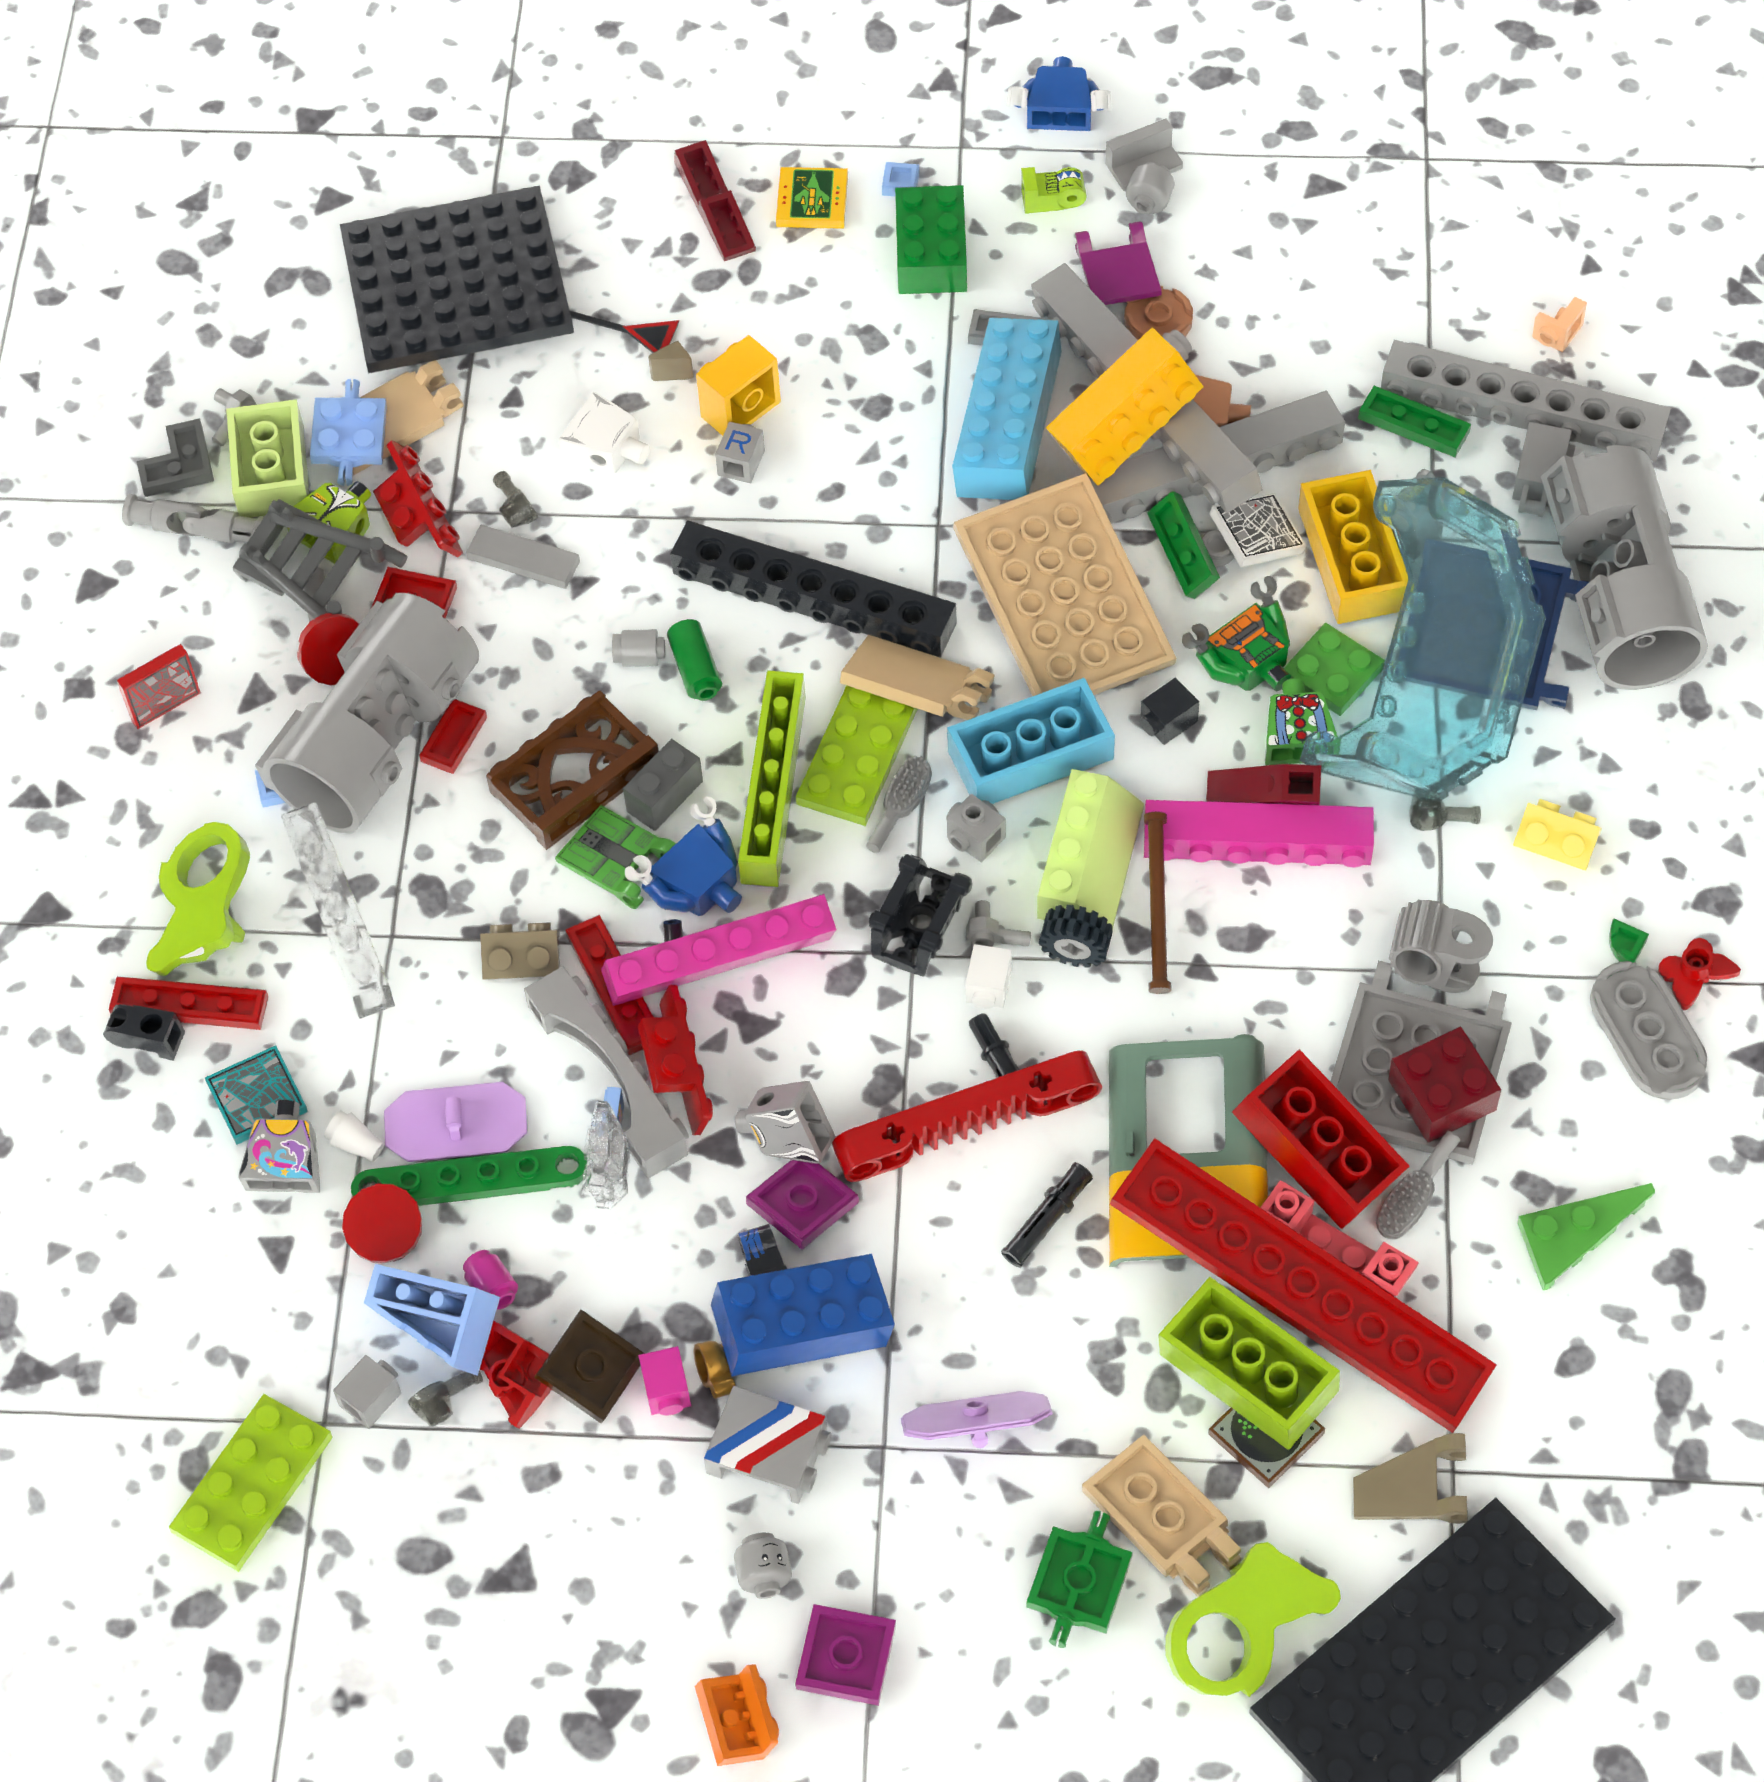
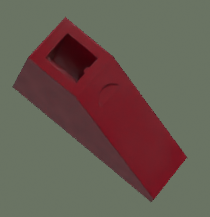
[1206,764,1321,805]

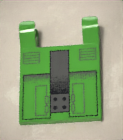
[555,805,676,909]

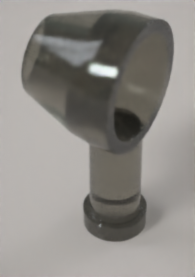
[493,471,539,528]
[1409,788,1481,831]
[408,1371,483,1427]

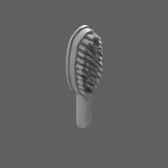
[866,755,932,853]
[1376,1131,1460,1239]

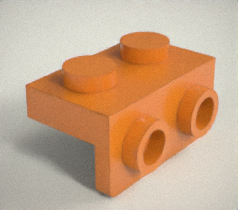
[694,1664,779,1766]

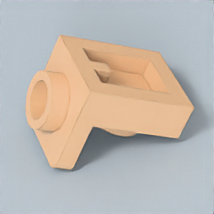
[1532,297,1587,352]

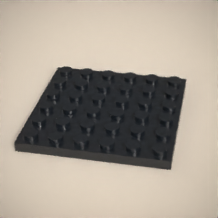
[340,185,574,374]

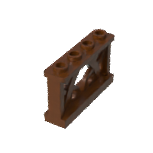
[486,690,659,850]

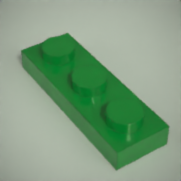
[1358,385,1471,458]
[1147,491,1220,599]

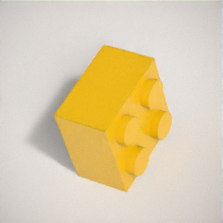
[696,335,781,436]

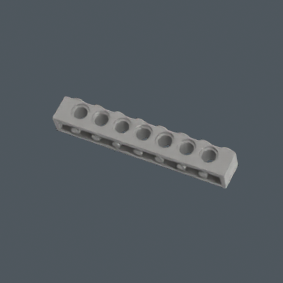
[1381,339,1671,462]

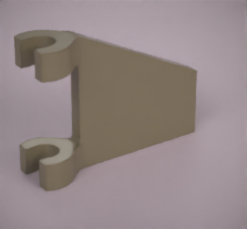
[1353,1433,1468,1524]

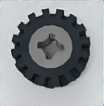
[1039,905,1113,968]

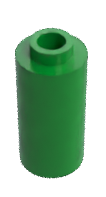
[666,619,722,701]

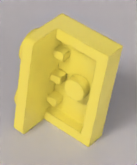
[1513,799,1602,871]

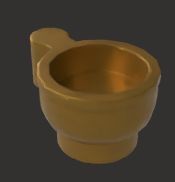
[693,1341,735,1399]

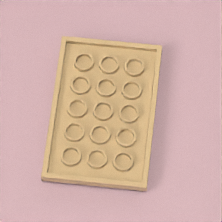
[953,473,1177,696]

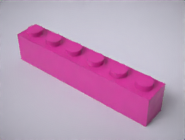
[1143,800,1374,868]
[601,894,837,1006]

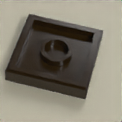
[534,1309,645,1423]

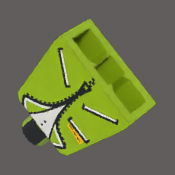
[287,481,371,564]

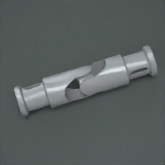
[122,494,265,543]

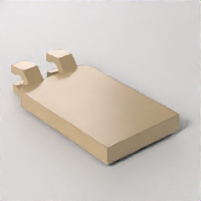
[353,360,464,475]
[840,635,995,720]
[1082,1434,1242,1597]

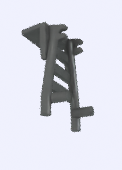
[232,499,408,619]

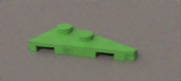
[1517,1183,1655,1291]

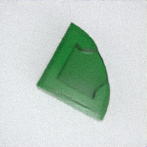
[1609,918,1649,965]

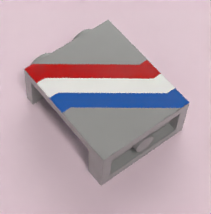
[704,1386,831,1504]

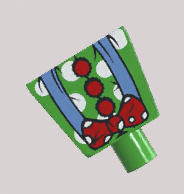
[1265,679,1338,765]

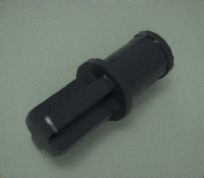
[969,1013,1019,1078]

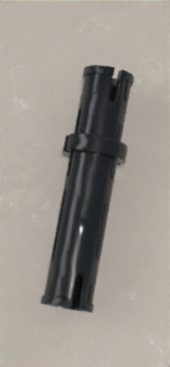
[1001,1162,1093,1268]

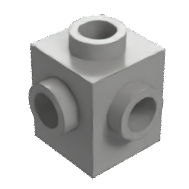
[946,794,1006,863]

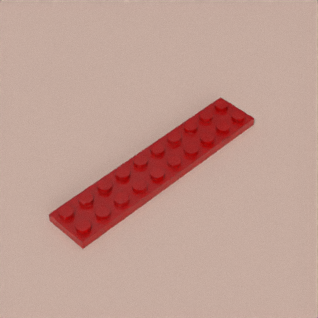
[1109,1138,1497,1433]

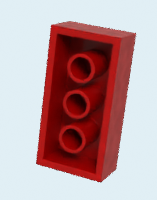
[1232,1049,1410,1230]

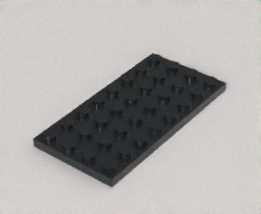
[1249,1497,1616,1782]

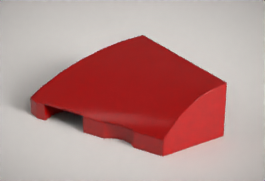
[480,1320,552,1429]

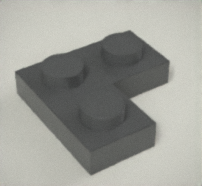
[136,418,214,497]

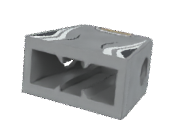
[735,1081,836,1164]

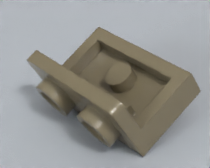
[480,922,560,980]

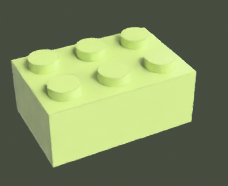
[226,399,309,518]

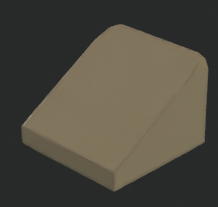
[648,341,694,381]

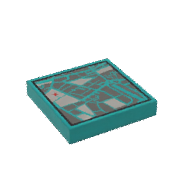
[205,1045,308,1145]

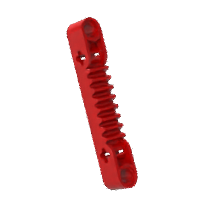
[832,1050,1103,1182]

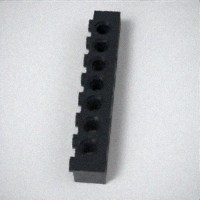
[670,520,957,658]

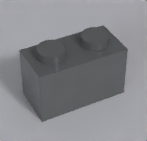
[623,738,703,831]

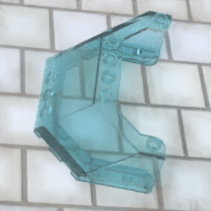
[1300,477,1546,802]

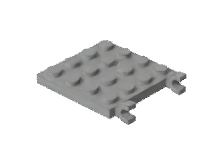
[1330,960,1512,1165]

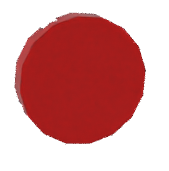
[297,613,360,686]
[342,1184,422,1264]

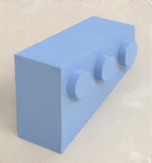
[364,1264,500,1376]

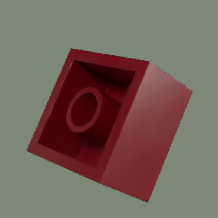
[1388,1026,1502,1143]

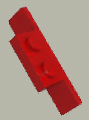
[373,440,463,558]
[637,985,713,1135]

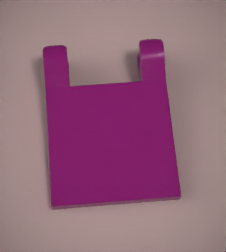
[1075,221,1162,305]

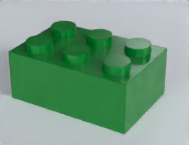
[895,185,967,294]

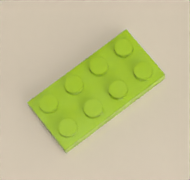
[795,685,918,826]
[169,1393,333,1572]

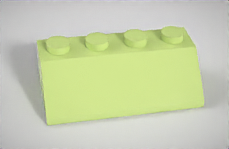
[1037,769,1144,930]

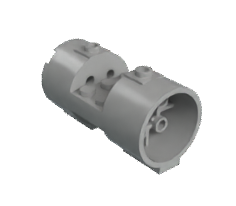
[1541,445,1708,690]
[255,593,480,833]

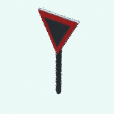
[570,310,679,353]

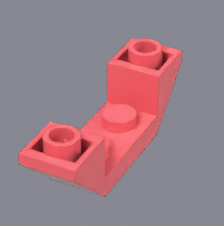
[1260,1180,1419,1296]

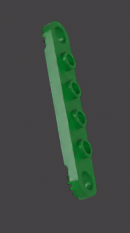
[351,1146,588,1206]

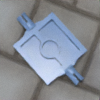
[310,379,387,486]

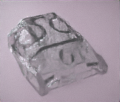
[581,1100,630,1210]

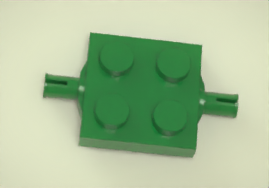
[1026,1511,1133,1648]

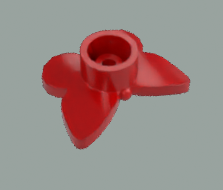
[1658,938,1741,1011]

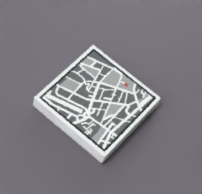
[1209,492,1306,567]

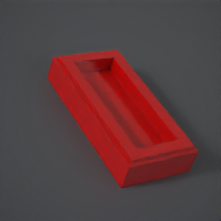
[419,699,487,774]

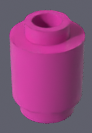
[463,1250,518,1310]

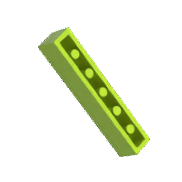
[738,670,806,887]

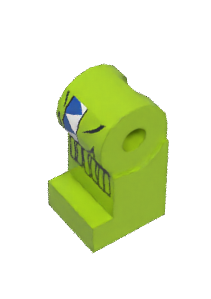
[1021,167,1087,214]

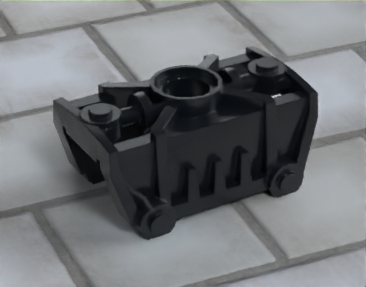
[869,854,973,977]

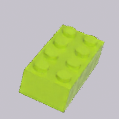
[1158,1277,1340,1450]

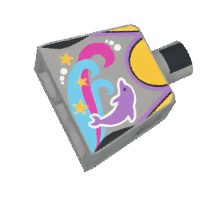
[238,1100,320,1193]

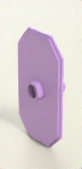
[384,1082,527,1162]
[901,1391,1053,1448]

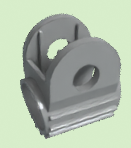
[1389,899,1493,993]

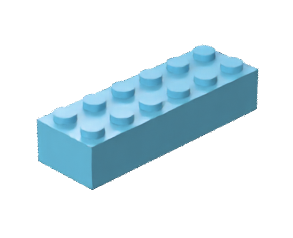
[952,318,1062,500]

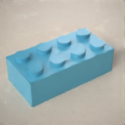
[947,678,1115,804]

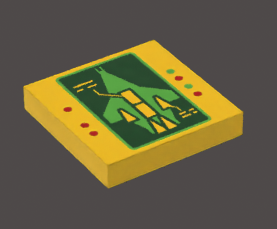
[776,167,848,229]

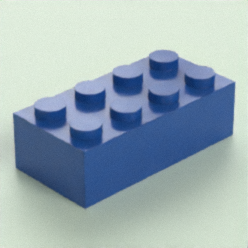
[710,1253,895,1376]

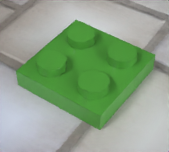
[1284,622,1385,717]

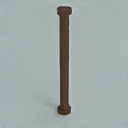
[1144,811,1172,994]

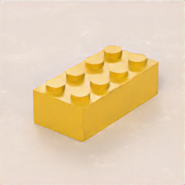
[1045,327,1204,486]
[1298,470,1412,624]

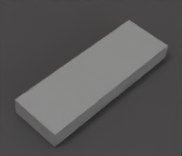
[466,524,580,589]

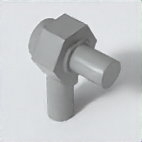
[212,388,257,447]
[966,900,1031,947]

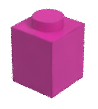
[638,1346,691,1416]

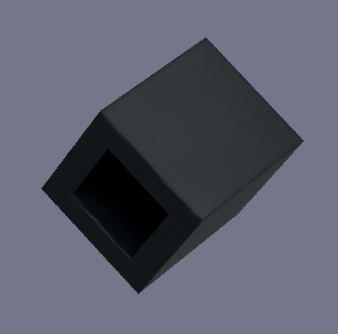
[1140,677,1200,745]

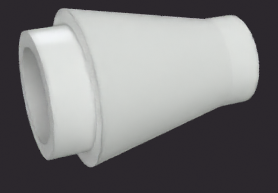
[324,1110,385,1162]

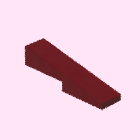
[674,140,756,262]

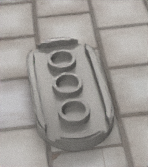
[1590,961,1707,1100]

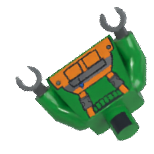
[1182,576,1291,691]

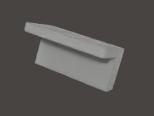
[1105,118,1183,191]

